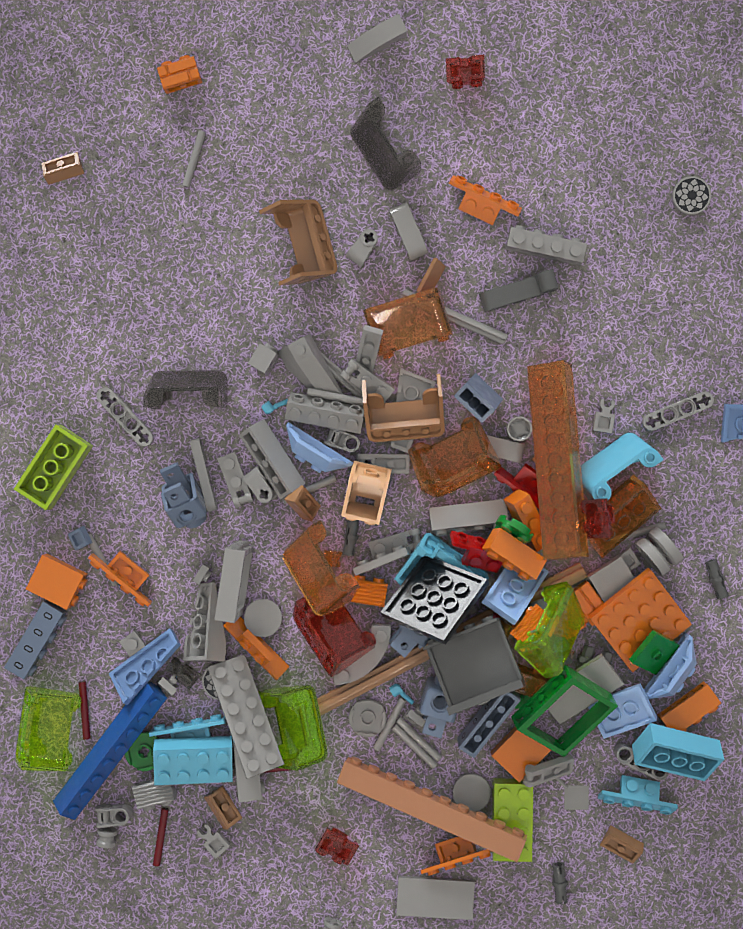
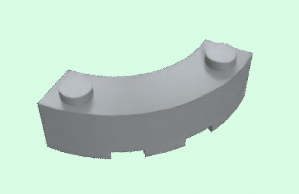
[334,623,391,685]

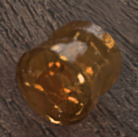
[322,549,343,567]

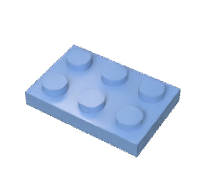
[588,683,657,739]

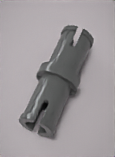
[342,520,359,556]
[705,559,729,599]
[552,862,568,904]

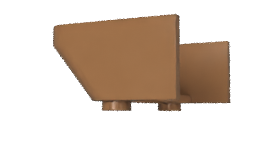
[259,200,337,286]
[362,374,445,442]

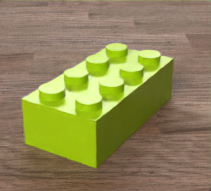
[14,424,93,510]
[492,778,533,862]

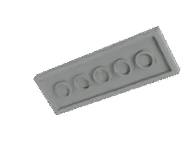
[208,654,284,779]

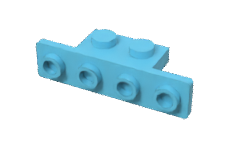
[149,714,226,738]
[598,775,678,815]

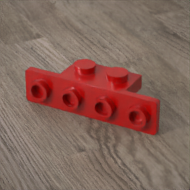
[494,463,560,521]
[450,531,503,573]

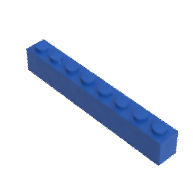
[53,681,167,820]

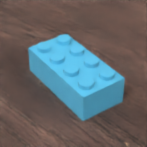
[632,723,724,781]
[153,736,233,785]

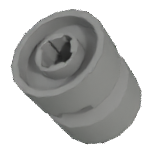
[507,416,532,442]

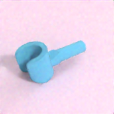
[261,399,288,414]
[389,684,414,705]

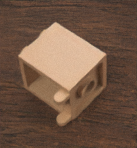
[341,461,392,525]

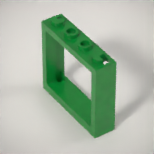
[511,665,618,757]

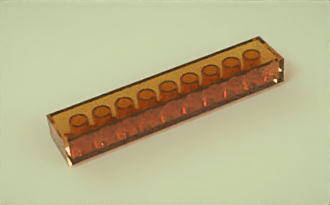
[527,360,589,560]

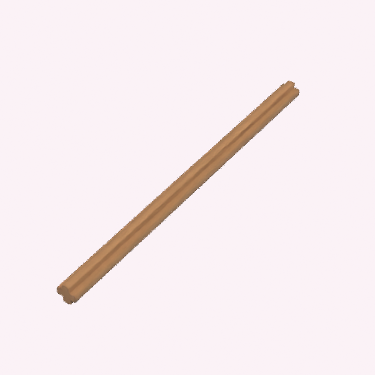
[307,562,587,719]

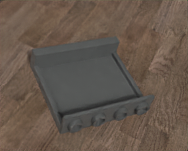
[423,615,526,716]

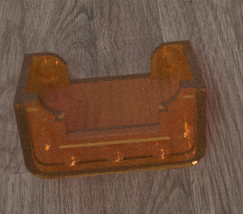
[363,288,453,359]
[408,416,501,497]
[283,521,360,616]

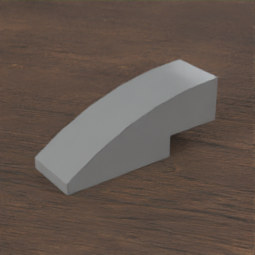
[347,14,407,64]

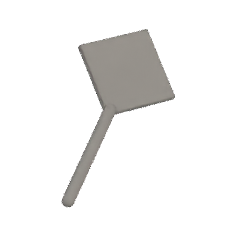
[540,760,589,810]

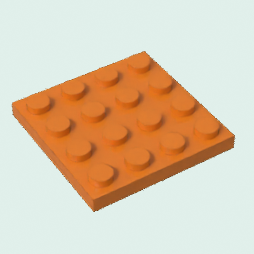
[588,568,692,673]

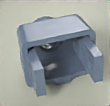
[160,462,207,528]
[389,623,431,658]
[419,676,457,738]

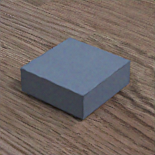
[68,526,93,551]

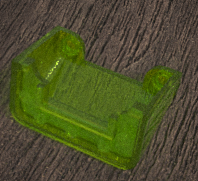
[514,582,585,678]
[258,685,327,771]
[15,686,81,771]

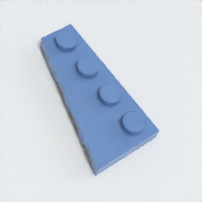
[721,404,743,443]
[109,628,181,705]

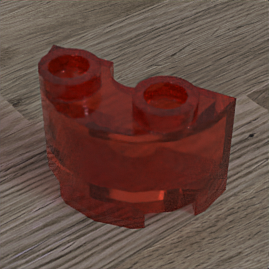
[446,54,485,89]
[581,498,615,539]
[315,827,359,866]

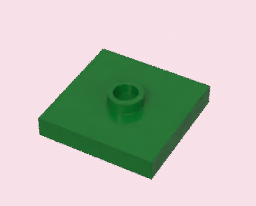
[629,630,680,675]

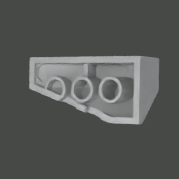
[277,334,343,394]
[183,582,226,662]

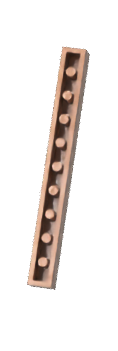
[337,757,527,863]

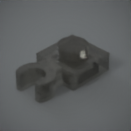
[166,657,201,690]

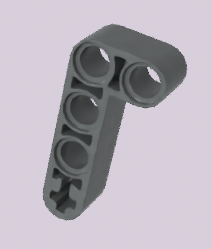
[479,269,559,312]

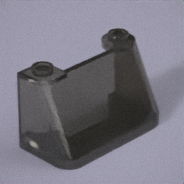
[350,96,421,191]
[143,370,228,409]

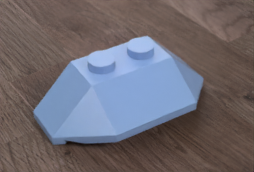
[286,422,354,473]
[644,633,697,699]

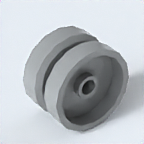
[634,526,684,577]

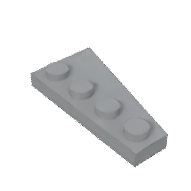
[390,368,436,454]

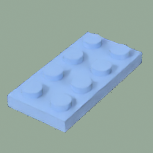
[481,568,549,625]

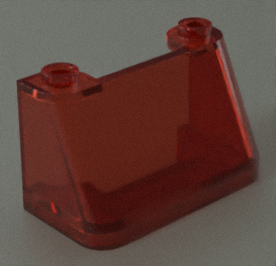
[293,582,376,677]

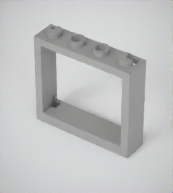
[215,540,254,623]

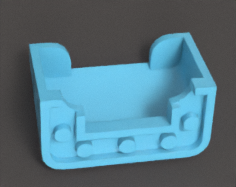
[573,433,664,506]
[394,533,489,585]

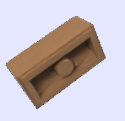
[41,152,84,185]
[416,258,446,299]
[284,485,321,522]
[204,786,242,829]
[600,825,644,864]

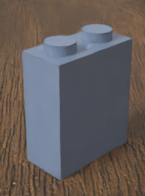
[454,373,503,423]

